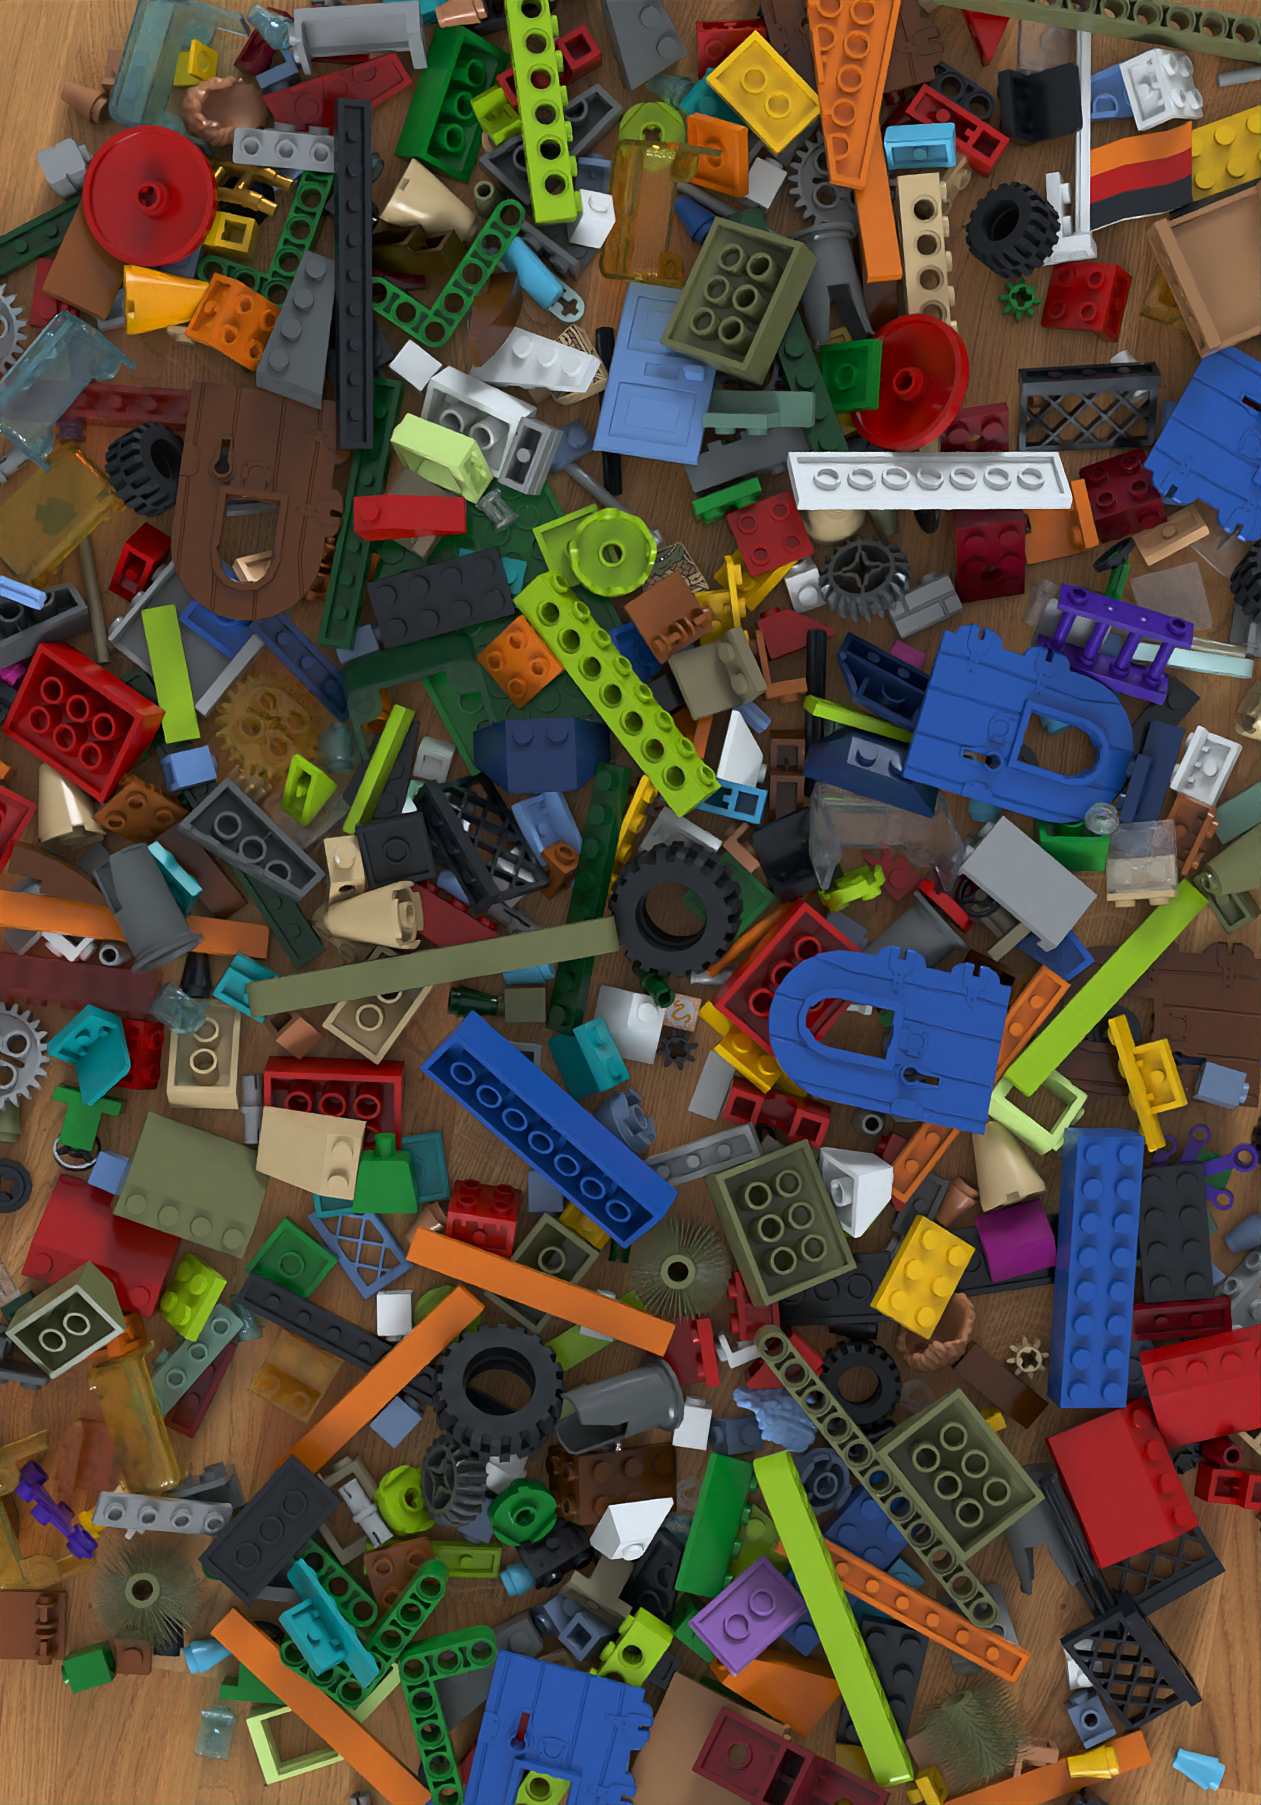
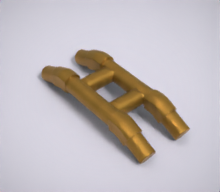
[206,156,295,217]

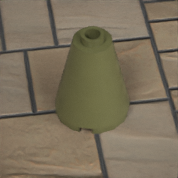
[1201,822,1261,896]

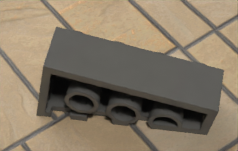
[600,0,689,91]
[683,427,810,498]
[176,777,326,903]

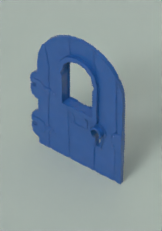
[1142,346,1261,542]
[900,623,1134,823]
[768,945,1011,1135]
[464,1649,654,1805]

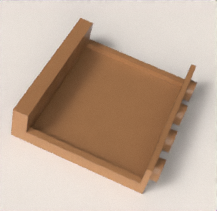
[1146,180,1261,359]
[622,1669,792,1805]

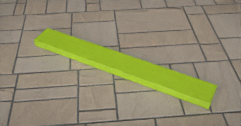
[1003,878,1209,1098]

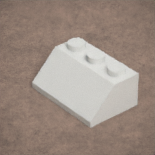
[420,366,537,478]

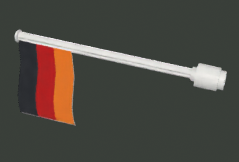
[1072,4,1192,236]

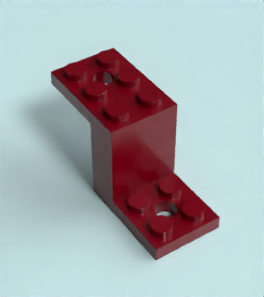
[938,402,1025,603]
[692,1706,891,1805]

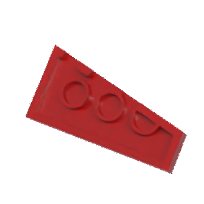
[261,52,413,134]

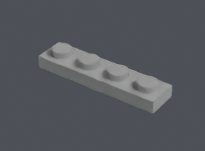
[642,1121,764,1187]

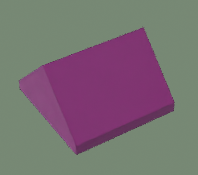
[974,1198,1056,1283]

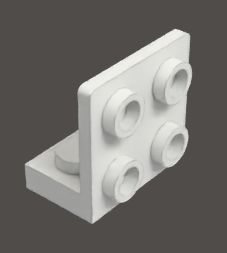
[1119,48,1203,131]

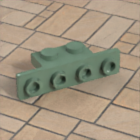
[703,390,815,435]
[130,1302,244,1425]

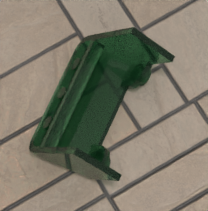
[341,630,496,763]

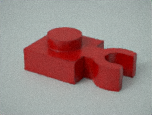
[863,841,922,903]

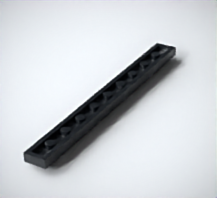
[334,97,373,451]
[235,1270,549,1461]

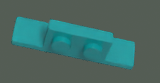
[278,1558,380,1688]

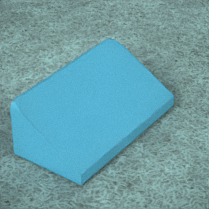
[884,123,956,170]
[501,236,564,310]

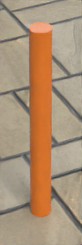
[705,890,816,978]

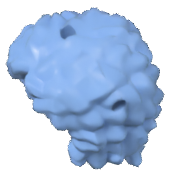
[733,1385,818,1453]

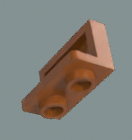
[1150,791,1219,876]

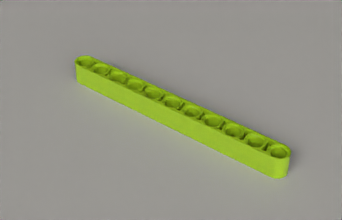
[753,1450,914,1789]

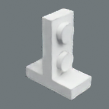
[1043,172,1097,266]

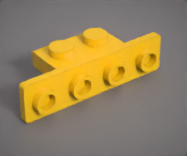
[694,555,749,646]
[608,774,659,894]
[698,996,808,1097]
[1108,1014,1188,1152]

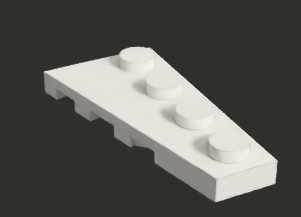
[468,326,601,393]

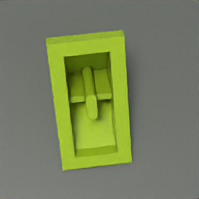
[280,754,338,827]

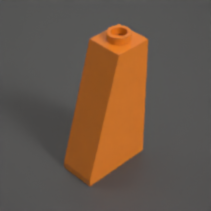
[709,1648,841,1737]

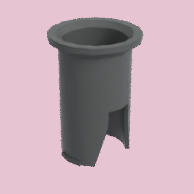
[787,221,875,354]
[93,843,205,975]
[862,890,969,1016]
[555,1354,685,1455]
[1004,1463,1083,1595]

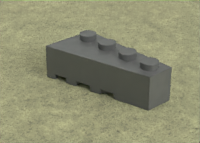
[478,83,623,216]
[256,250,335,410]
[0,581,91,670]
[414,1608,544,1732]

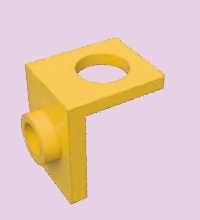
[173,39,219,88]

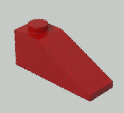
[905,83,1010,179]
[354,494,467,541]

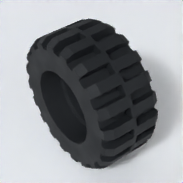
[608,841,743,978]
[432,1322,565,1463]

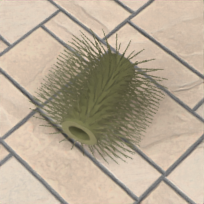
[626,1212,731,1324]
[91,1538,204,1655]
[913,1672,1039,1796]

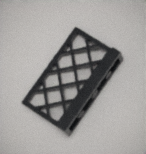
[1017,361,1161,452]
[413,772,551,914]
[1075,1526,1225,1633]
[1060,1590,1203,1732]

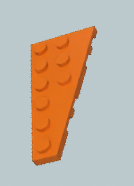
[806,0,901,190]

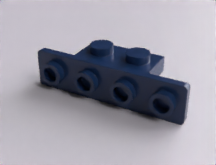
[1114,720,1185,858]

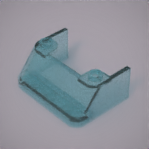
[108,0,251,156]
[0,311,137,473]

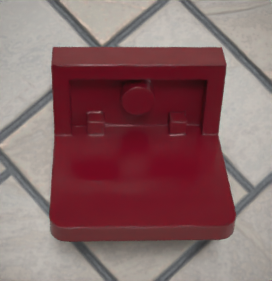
[1079,448,1168,544]

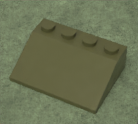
[659,216,818,386]
[110,1110,270,1259]
[704,1139,857,1307]
[873,1387,1046,1562]

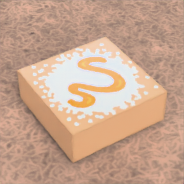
[662,992,702,1032]

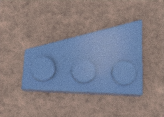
[1090,48,1154,122]

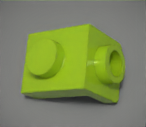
[470,85,521,146]

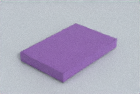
[688,1554,808,1677]

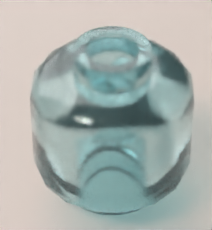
[318,722,362,775]

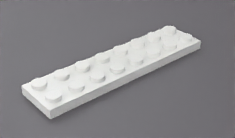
[787,452,1073,510]

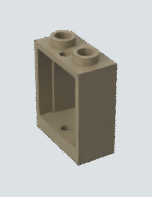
[316,1454,395,1566]

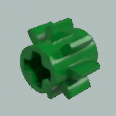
[997,277,1042,323]

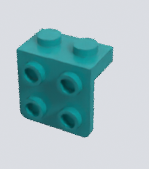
[46,1004,131,1106]
[548,1016,630,1100]

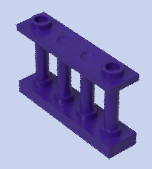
[1034,583,1194,705]

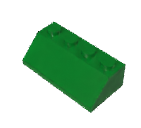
[394,25,511,184]
[674,1453,759,1598]

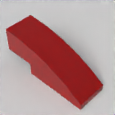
[1194,1462,1261,1510]

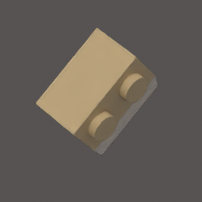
[322,945,437,1065]
[167,998,242,1109]
[256,1106,366,1200]

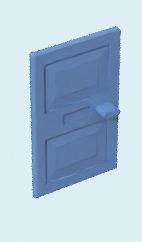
[593,281,717,465]

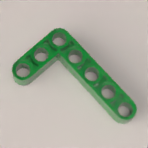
[197,170,334,309]
[372,199,525,347]
[201,1534,379,1628]
[279,1559,449,1707]
[398,1625,497,1805]

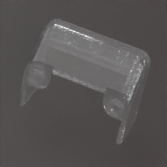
[809,781,966,892]

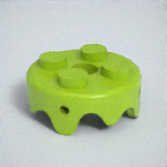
[569,508,657,597]

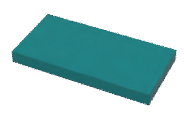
[313,1131,451,1219]

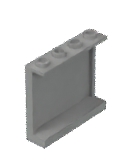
[107,559,292,720]

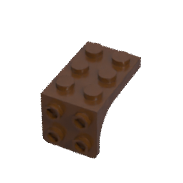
[545,1442,677,1525]

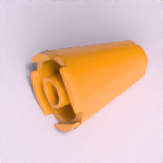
[123,265,209,335]

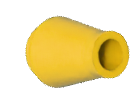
[1067,1744,1120,1779]

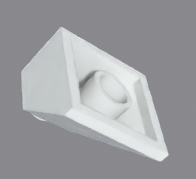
[716,710,768,788]
[594,984,666,1064]
[819,1147,894,1238]
[589,1497,674,1560]

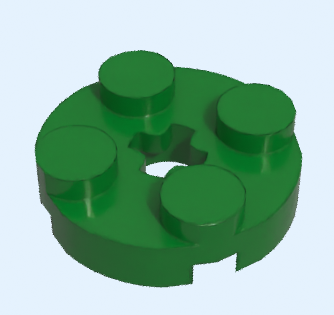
[487,1478,557,1546]

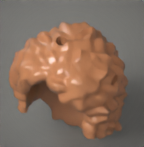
[181,75,269,147]
[896,1292,976,1374]

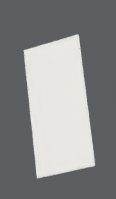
[688,1050,735,1121]

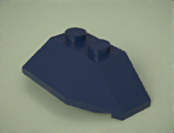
[836,631,930,733]
[473,717,611,794]
[802,725,939,819]

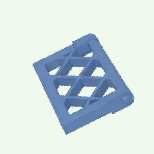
[307,1199,414,1300]

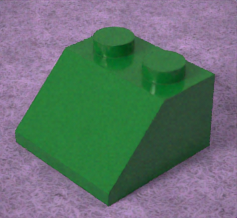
[1033,809,1109,871]

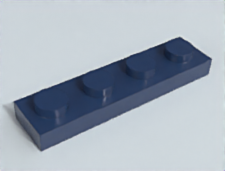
[246,613,366,723]

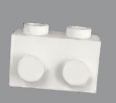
[1170,726,1243,807]
[638,806,722,856]

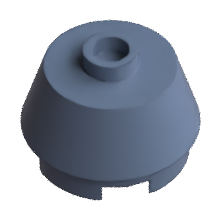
[593,1089,656,1154]
[792,1448,852,1515]

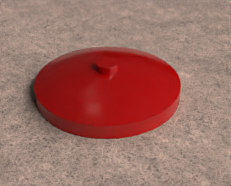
[82,125,218,268]
[850,313,969,452]

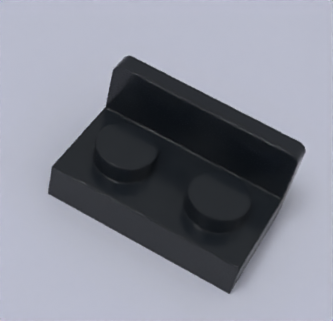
[515,1518,595,1590]

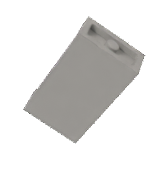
[288,1,427,75]
[954,815,1098,952]

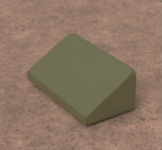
[1191,870,1261,934]

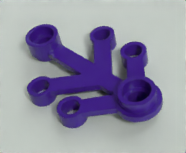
[1150,1123,1259,1210]
[14,1460,98,1559]

